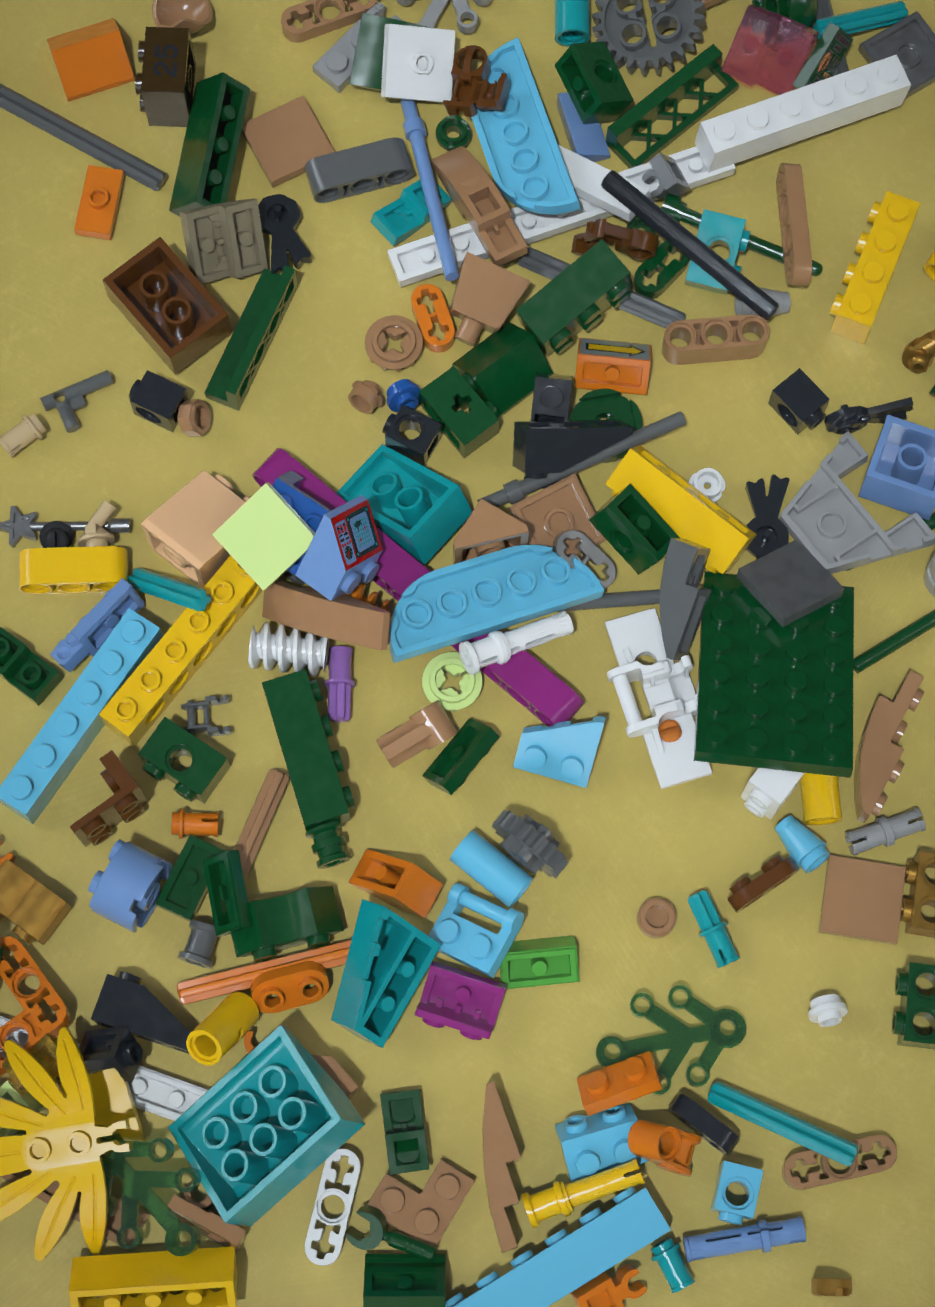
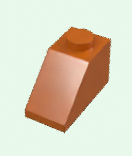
[349,849,443,918]

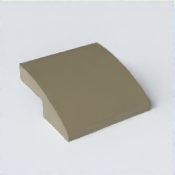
[180,198,268,284]

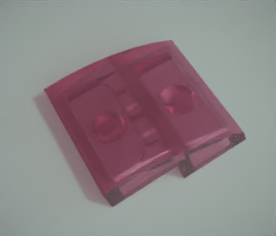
[721,5,819,95]

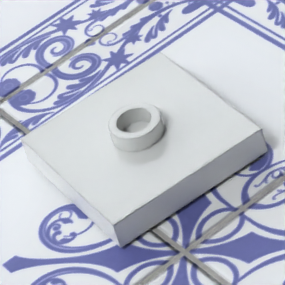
[381,24,455,103]

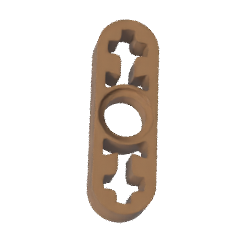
[281,0,378,43]
[782,1135,897,1190]

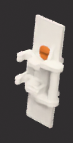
[605,608,712,789]

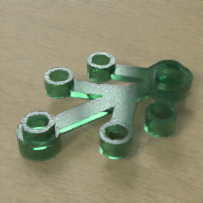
[595,985,746,1096]
[101,1131,201,1256]

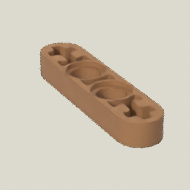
[776,163,812,286]

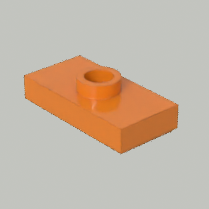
[74,165,125,240]

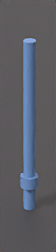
[401,99,459,281]

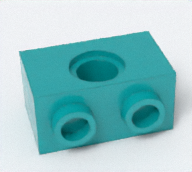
[685,209,751,295]

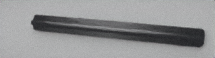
[601,170,779,320]

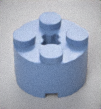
[88,839,172,933]

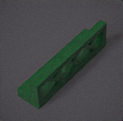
[606,44,739,169]
[204,265,298,411]

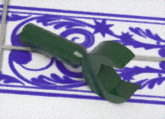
[345,1206,437,1263]

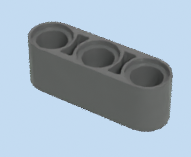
[304,137,414,203]

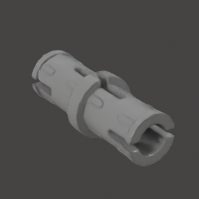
[845,807,926,856]

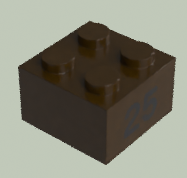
[135,27,196,127]

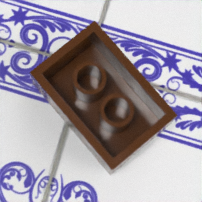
[103,237,232,375]

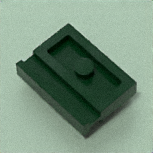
[363,1254,445,1307]

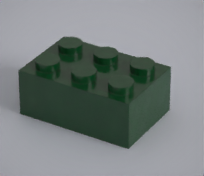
[516,239,632,357]

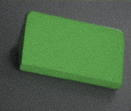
[500,935,580,989]

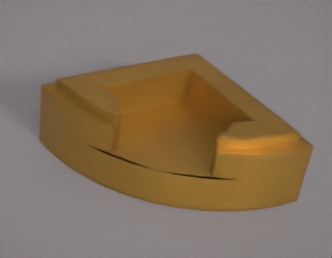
[811,1278,852,1296]

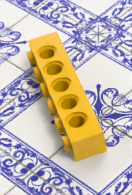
[99,555,263,747]

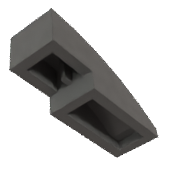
[660,538,711,660]

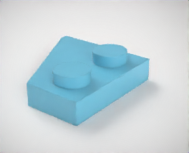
[513,716,606,788]

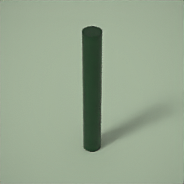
[854,609,935,674]

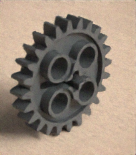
[592,0,707,77]

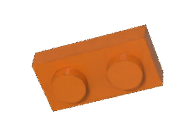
[576,1051,662,1116]

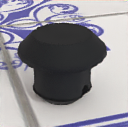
[39,521,73,548]

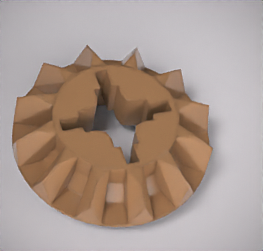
[365,315,423,372]

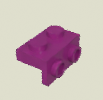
[415,961,507,1040]

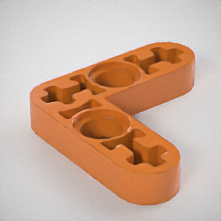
[0,936,70,1077]

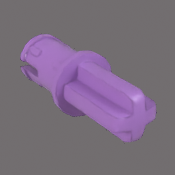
[325,646,355,723]

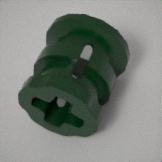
[305,821,351,869]

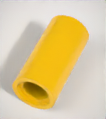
[800,773,842,825]
[186,992,259,1066]

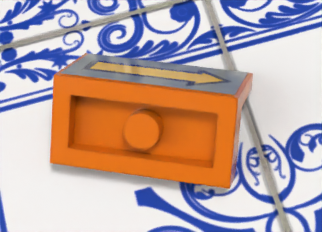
[574,338,651,395]

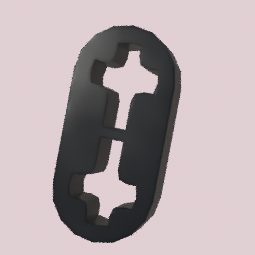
[668,1093,740,1156]

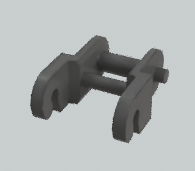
[181,695,232,737]

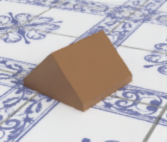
[453,499,529,564]

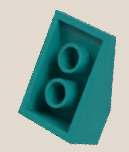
[336,444,472,565]

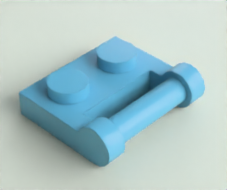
[428,883,524,978]

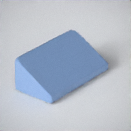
[557,93,610,162]

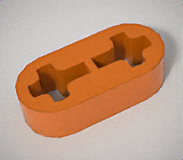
[411,284,455,353]

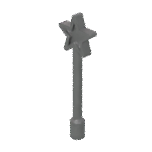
[0,506,131,548]

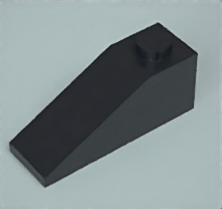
[512,420,633,479]
[91,971,190,1054]

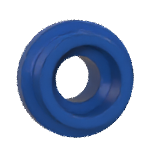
[386,379,421,412]

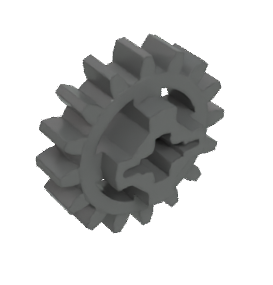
[492,810,569,879]

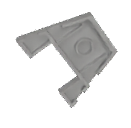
[779,431,935,574]

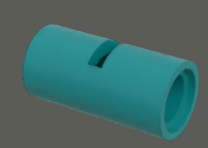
[555,0,590,47]

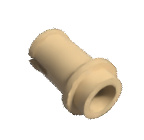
[0,413,46,458]

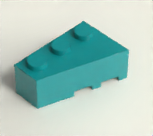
[331,899,441,1048]

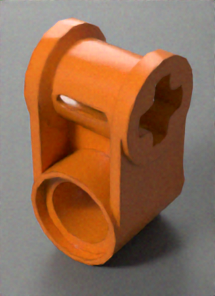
[628,1120,702,1177]

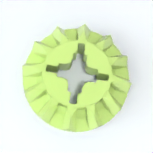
[422,652,482,712]

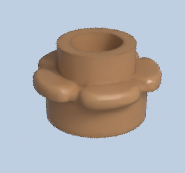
[348,380,383,414]

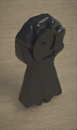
[258,194,310,274]
[824,397,914,434]
[745,474,790,559]

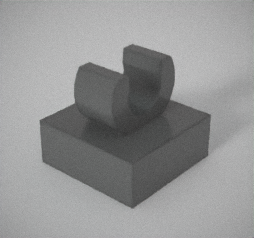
[642,153,691,200]

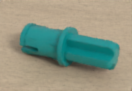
[688,890,740,969]

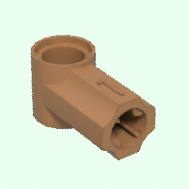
[376,700,458,768]

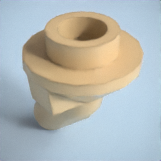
[77,500,116,547]

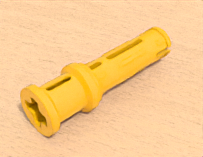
[521,1158,645,1228]

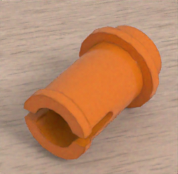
[171,808,219,839]

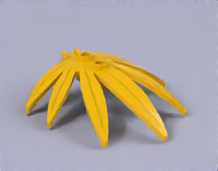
[0,1027,133,1261]

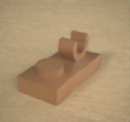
[167,1181,246,1254]

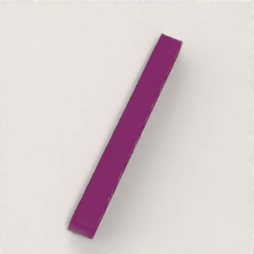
[252,448,584,727]

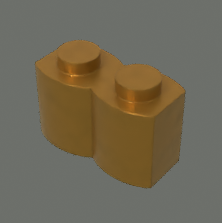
[0,859,72,945]

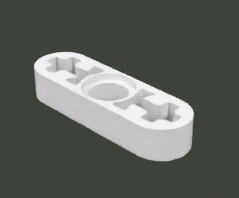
[305,1149,361,1266]

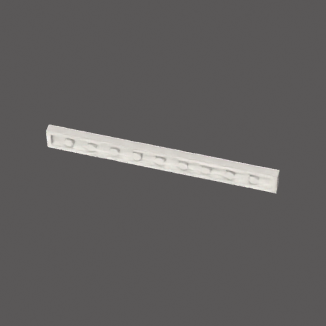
[387,146,736,287]

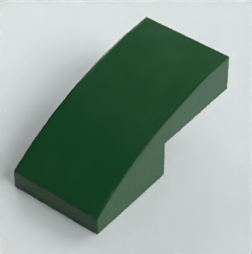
[380,1089,430,1175]

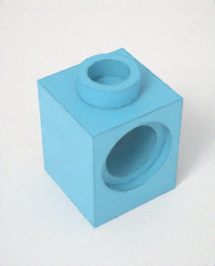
[710,1160,763,1225]

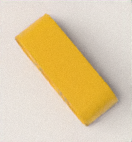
[19,546,128,594]

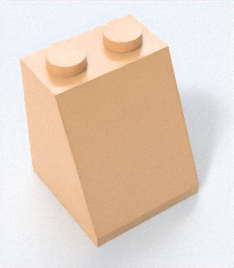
[141,470,250,589]

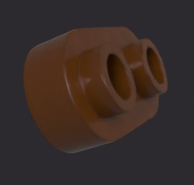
[728,855,800,913]

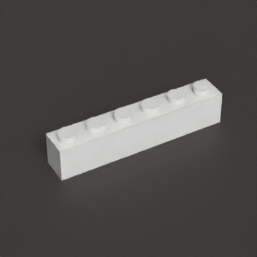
[695,54,911,173]

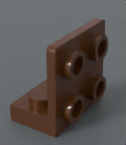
[70,750,148,847]

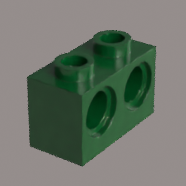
[892,962,935,1050]

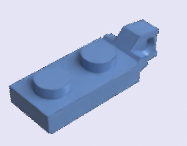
[50,578,145,672]

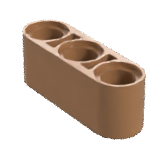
[661,314,770,365]

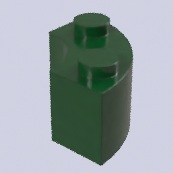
[228,886,344,962]

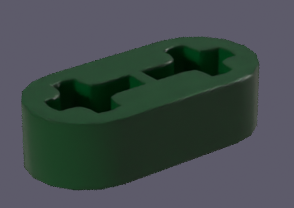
[633,240,690,299]

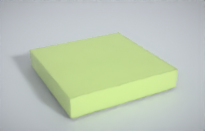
[212,482,315,591]

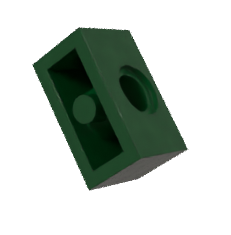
[554,41,634,124]
[589,483,680,575]
[138,717,231,804]

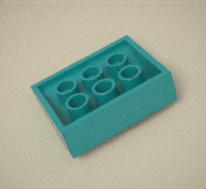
[168,1025,365,1227]

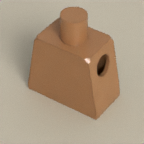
[449,252,530,346]

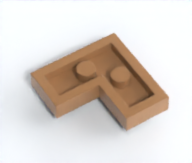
[366,1160,475,1246]

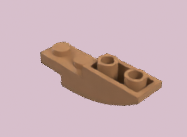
[431,146,528,266]
[854,670,924,823]

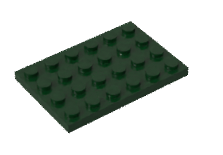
[693,572,854,778]

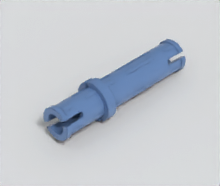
[683,1216,806,1263]

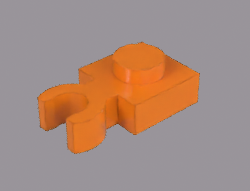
[571,1263,647,1307]

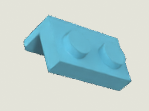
[555,1104,648,1183]

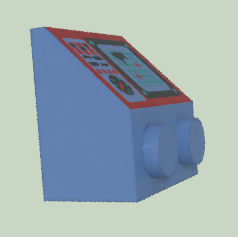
[295,495,383,601]

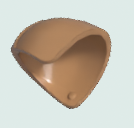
[152,0,213,34]

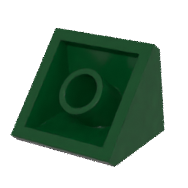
[452,322,554,417]

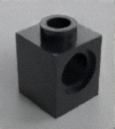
[768,368,830,435]
[129,370,189,432]
[382,405,442,467]

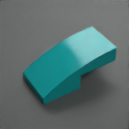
[370,180,452,247]

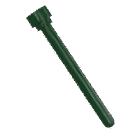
[661,193,823,276]

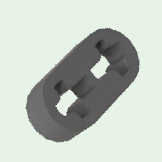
[553,530,616,588]

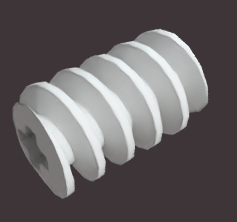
[248,622,330,677]

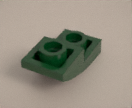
[0,627,63,706]

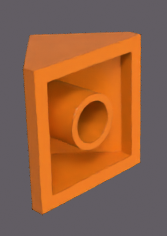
[47,18,135,102]

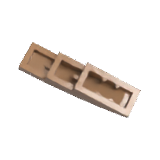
[262,579,390,650]
[482,1081,521,1253]

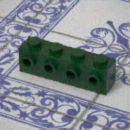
[169,72,250,216]
[262,669,355,831]

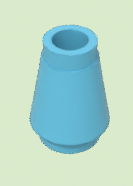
[775,815,830,873]

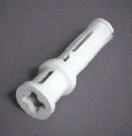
[459,611,574,675]

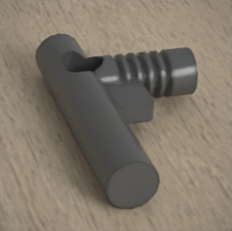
[40,370,113,433]

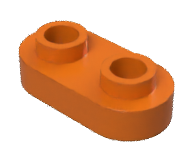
[251,961,329,1013]

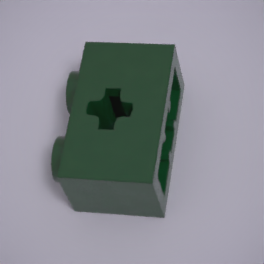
[419,366,500,458]

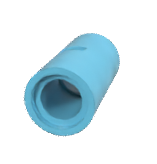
[450,830,534,908]

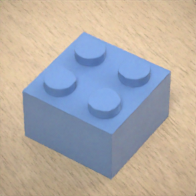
[858,415,935,520]

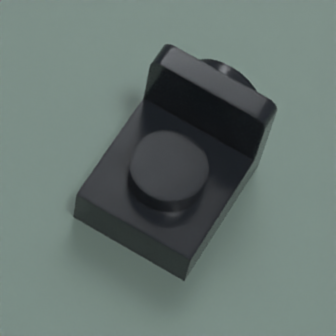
[79,1026,143,1081]

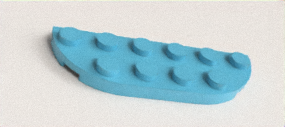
[471,38,581,214]
[388,545,605,663]

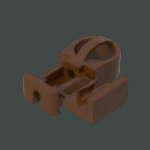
[443,45,510,117]
[571,219,659,260]

